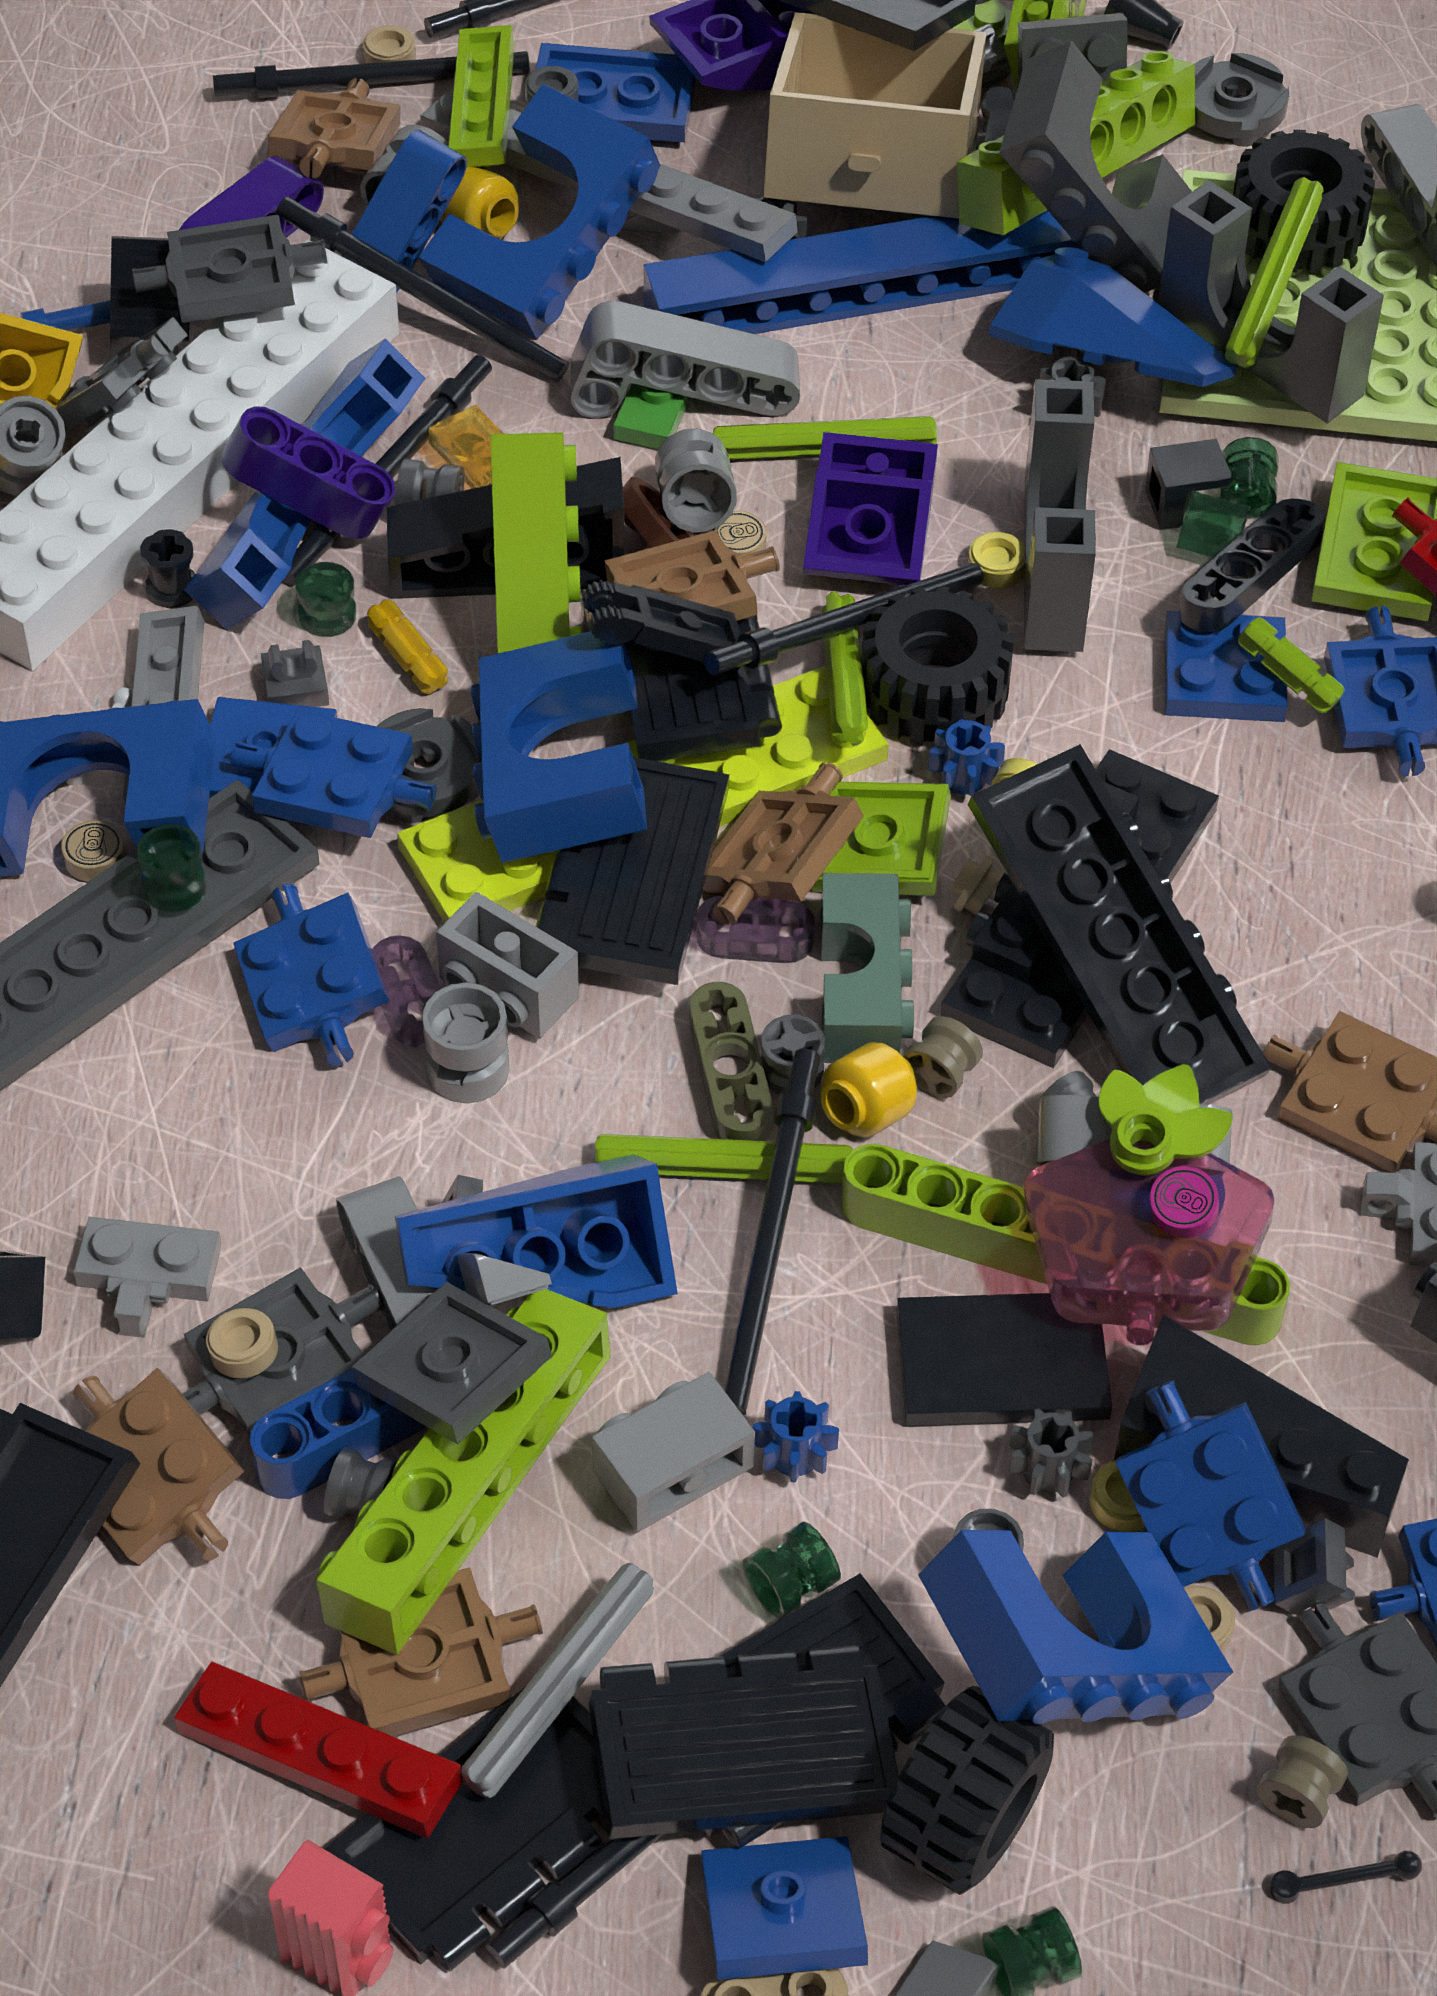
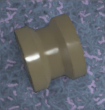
[903,1016,983,1098]
[1256,1735,1349,1828]

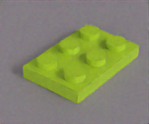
[1311,462,1437,621]

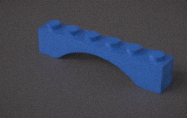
[184,338,426,630]

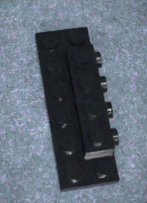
[967,744,1271,1105]
[940,749,1219,1068]

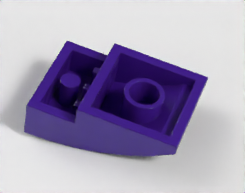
[649,0,816,91]
[803,432,938,585]

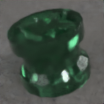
[295,562,357,637]

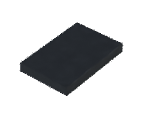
[896,1291,1112,1426]

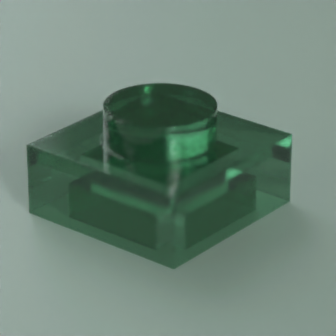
[1176,491,1251,558]

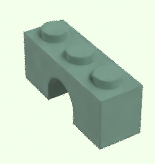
[820,873,914,1063]

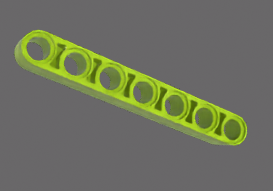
[841,1144,1290,1346]

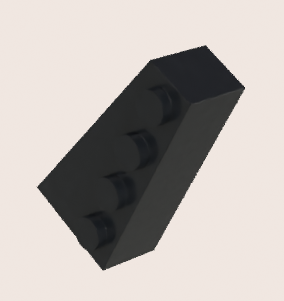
[387,457,625,599]
[1114,1315,1409,1558]

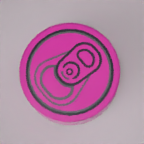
[1150,1166,1219,1238]

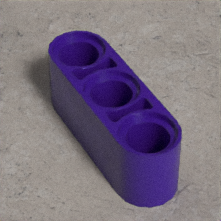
[179,156,324,238]
[221,406,395,539]

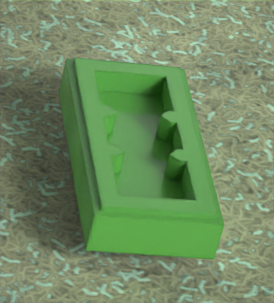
[613,383,691,449]

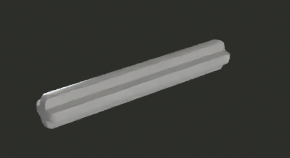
[461,1563,654,1798]

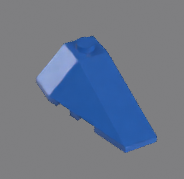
[989,248,1238,387]
[394,1155,678,1308]

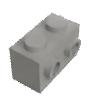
[436,891,579,1039]
[592,1371,755,1533]

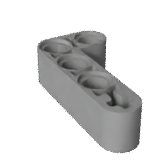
[1361,104,1437,266]
[571,301,800,418]

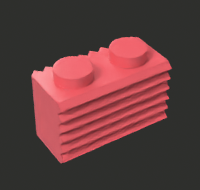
[268,1840,394,1996]

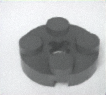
[1193,53,1289,147]
[377,708,482,823]

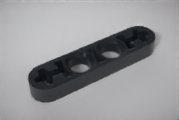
[1179,498,1324,632]

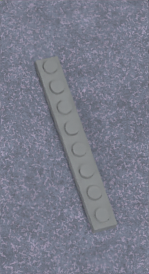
[420,87,798,262]

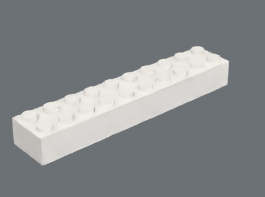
[0,239,399,671]

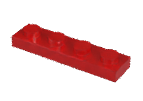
[174,1661,463,1839]

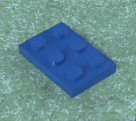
[535,43,696,143]

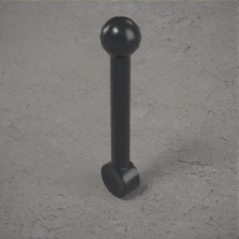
[1270,1850,1422,1904]

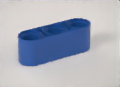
[341,130,467,293]
[250,1369,427,1499]

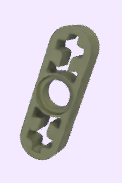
[689,982,773,1141]

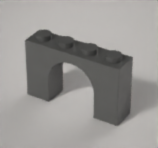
[999,40,1192,293]
[1158,180,1384,424]
[1024,379,1096,652]

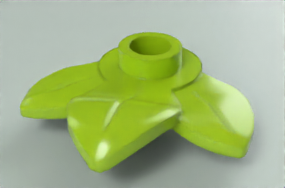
[1099,1064,1233,1175]

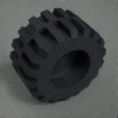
[1233,129,1375,273]
[861,587,1014,746]
[880,1686,1054,1895]

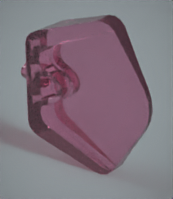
[1024,1138,1275,1345]

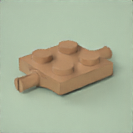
[268,78,401,179]
[581,530,780,624]
[703,762,864,925]
[1263,1011,1437,1173]
[73,1368,245,1566]
[299,1567,543,1737]

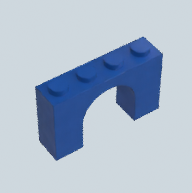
[418,84,661,340]
[471,632,647,863]
[0,699,216,877]
[918,1530,1233,1724]

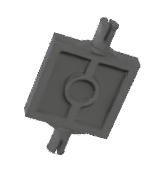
[132,215,328,323]
[55,317,188,431]
[182,1267,385,1437]
[1279,1603,1437,1819]

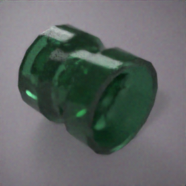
[1219,437,1279,519]
[137,824,206,912]
[743,1521,841,1619]
[982,1906,1082,1996]

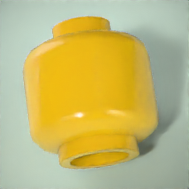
[441,167,519,240]
[821,1042,917,1137]

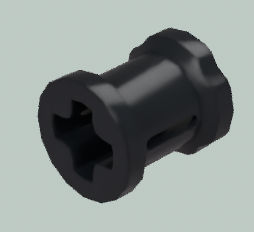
[140,529,195,608]

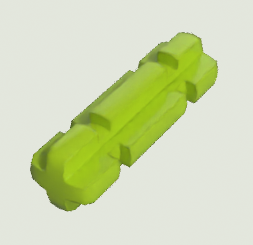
[1238,617,1345,714]

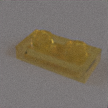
[428,405,504,489]

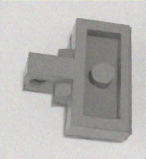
[1361,1142,1437,1267]
[74,1217,221,1338]

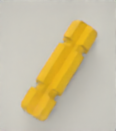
[367,599,448,694]

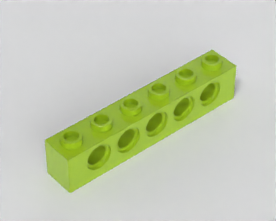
[957,51,1195,235]
[316,1289,611,1655]

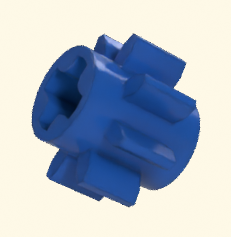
[928,719,1005,796]
[753,1391,839,1482]

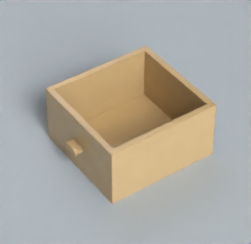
[764,12,987,218]

